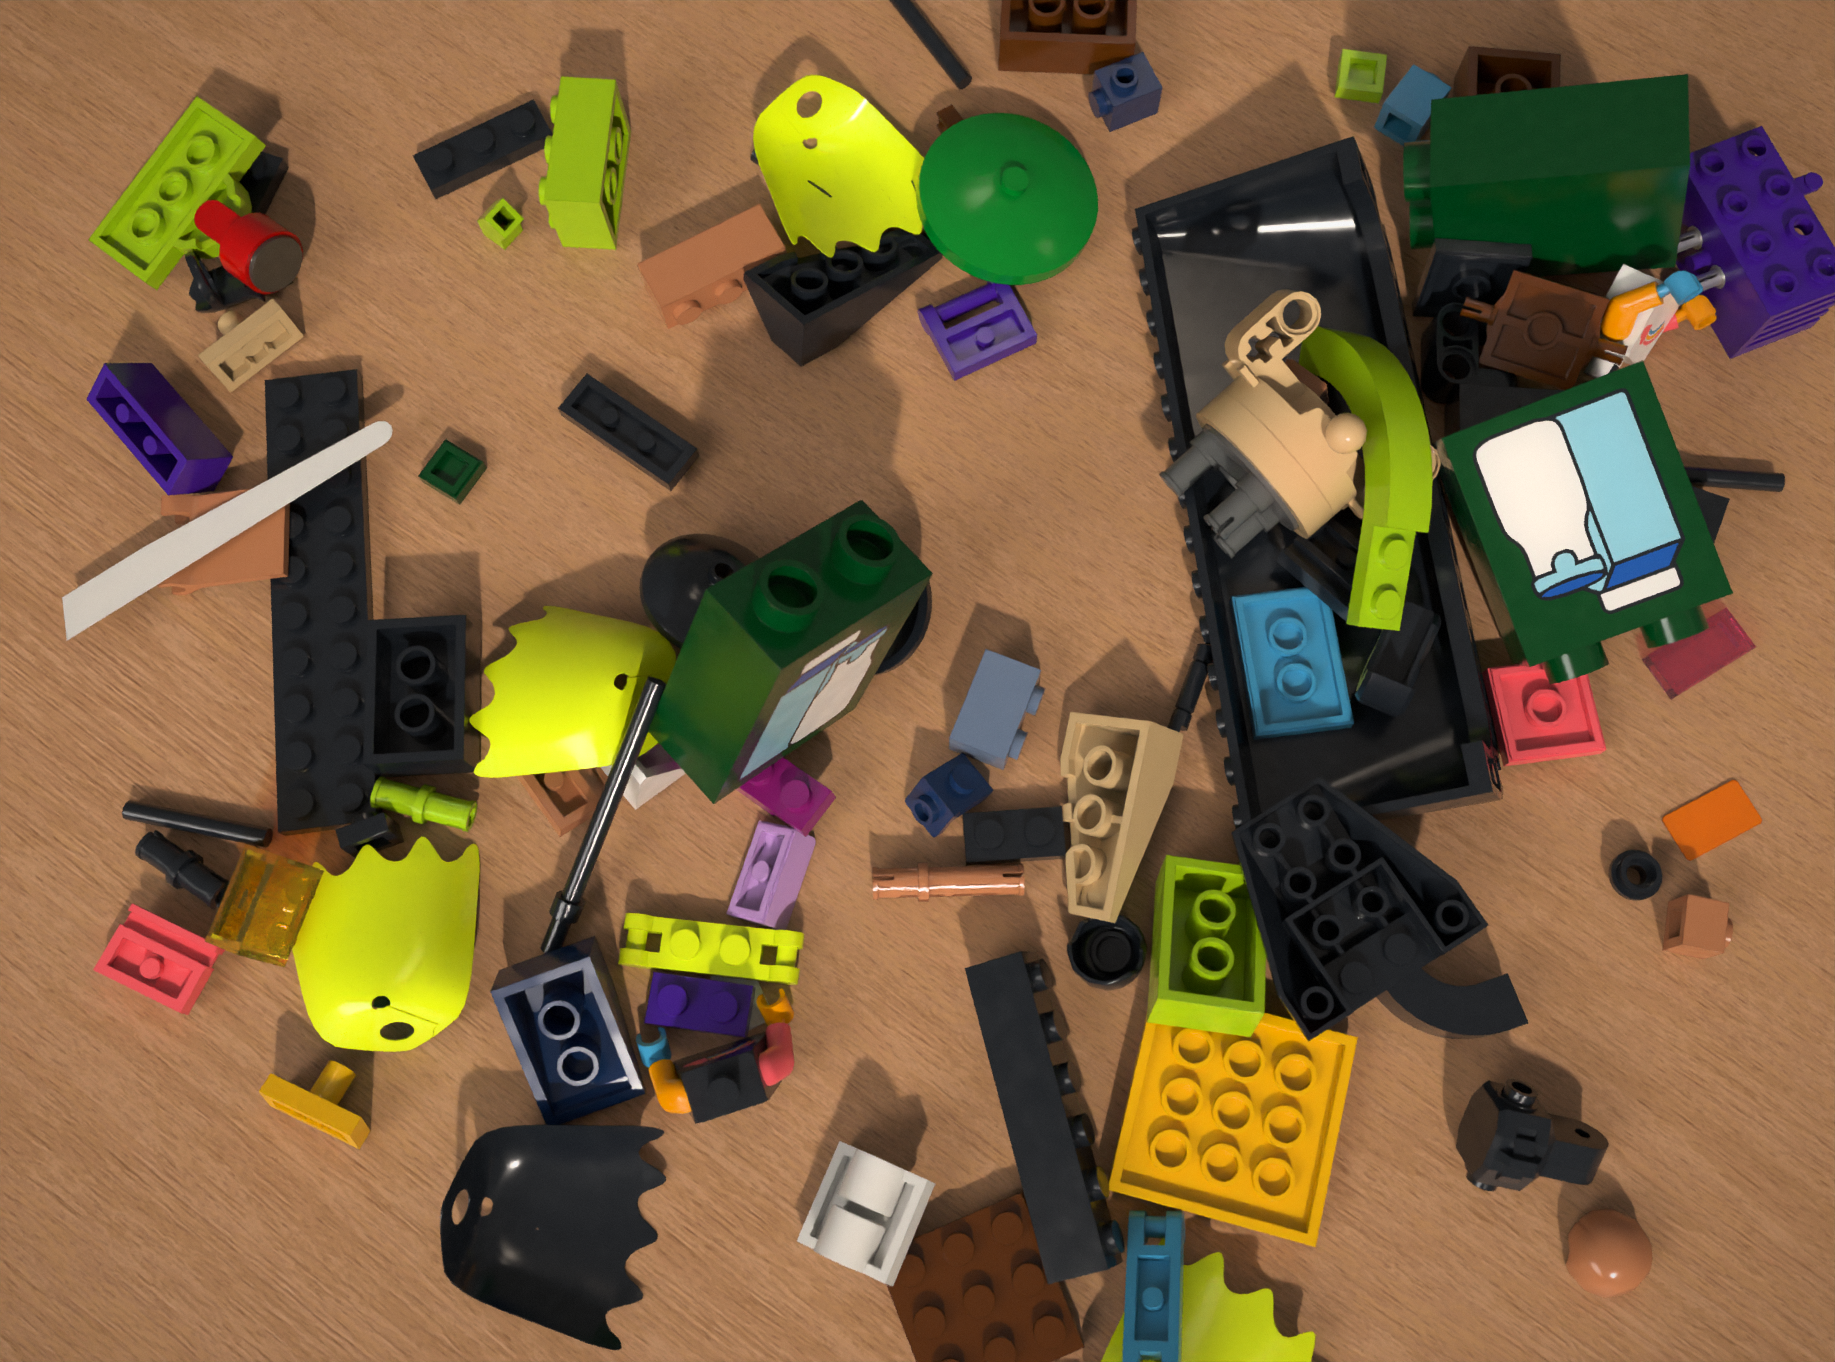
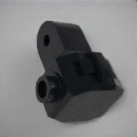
[1456,1079,1609,1191]

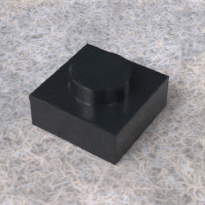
[336,811,404,858]

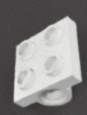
[797,1141,935,1286]

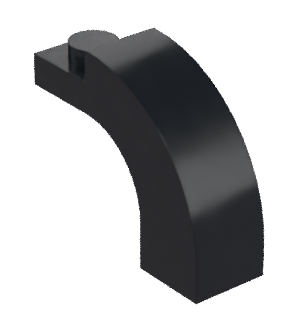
[1377,968,1529,1039]

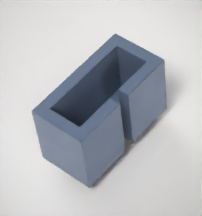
[949,649,1046,770]

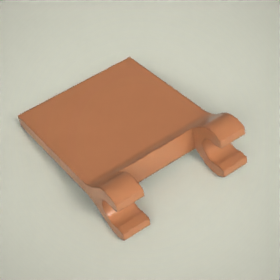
[158,488,290,595]

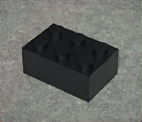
[363,615,481,777]

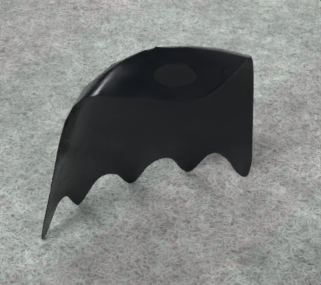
[440,1125,666,1350]

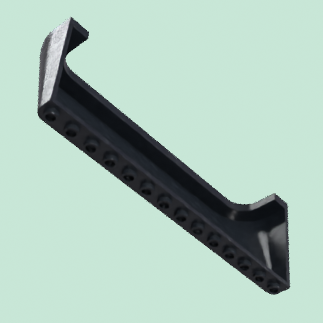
[1132,136,1503,829]

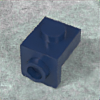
[905,753,994,837]

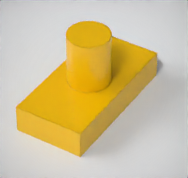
[259,1060,370,1150]

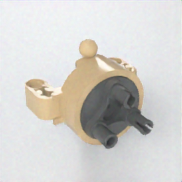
[1159,289,1441,559]

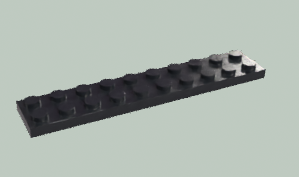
[265,369,382,836]

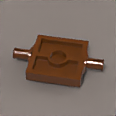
[1460,269,1628,390]

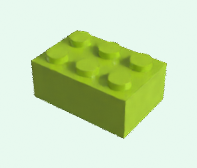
[539,77,631,250]
[1147,855,1266,1037]

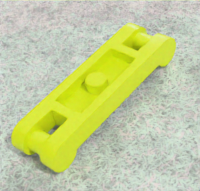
[618,913,805,985]

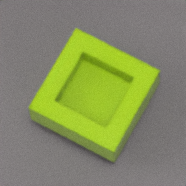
[1334,49,1387,103]

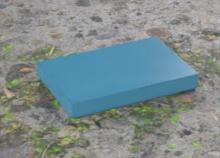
[1229,587,1354,740]

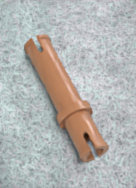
[872,862,1025,902]

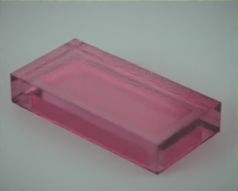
[1642,607,1756,700]

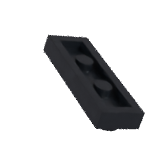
[413,99,553,200]
[558,374,700,491]

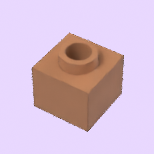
[1662,894,1733,959]

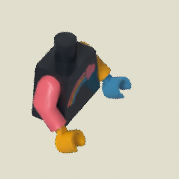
[636,988,794,1124]

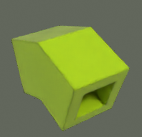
[477,198,524,250]

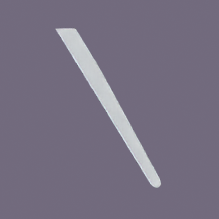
[62,421,393,641]

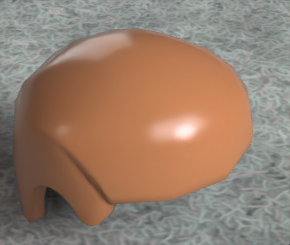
[1566,1208,1653,1298]

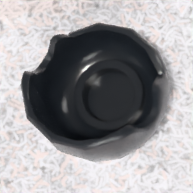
[1067,914,1148,991]

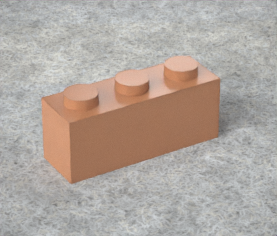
[637,203,786,329]

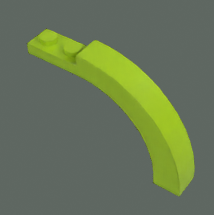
[1299,326,1433,631]

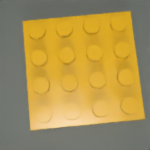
[1108,1013,1358,1247]

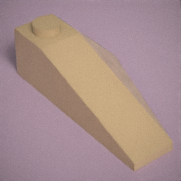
[1060,712,1184,923]

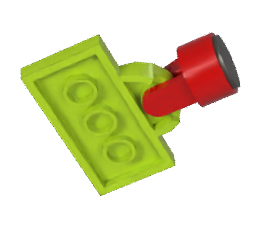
[88,96,303,294]

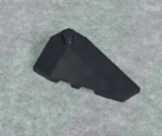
[743,229,943,367]

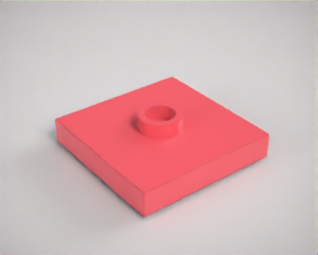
[1482,663,1606,766]

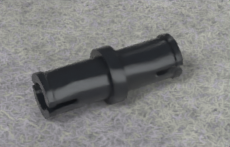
[135,830,234,910]

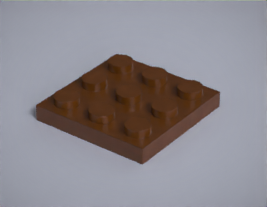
[886,1192,1084,1362]

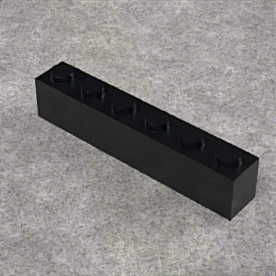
[965,951,1124,1284]

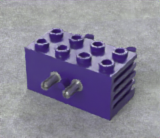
[1676,126,1835,359]

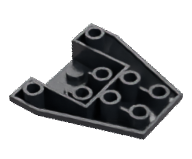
[1231,776,1489,1041]

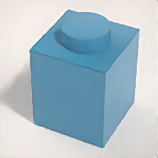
[1374,64,1452,146]

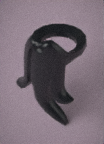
[184,252,293,314]

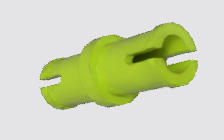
[370,776,478,832]

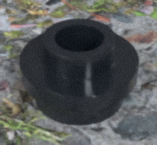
[1609,850,1662,901]

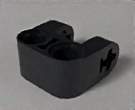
[1421,302,1517,404]

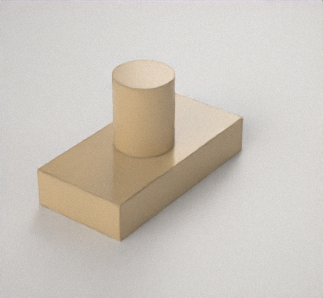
[198,298,304,393]

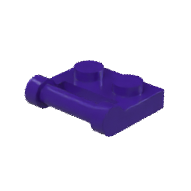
[917,281,1037,381]

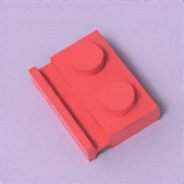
[93,904,226,1015]

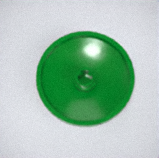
[916,113,1098,285]

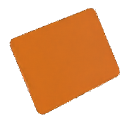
[1662,780,1762,861]

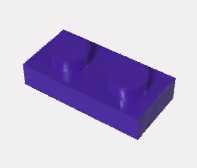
[644,972,756,1038]

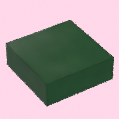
[418,439,487,505]

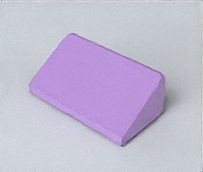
[726,820,816,930]

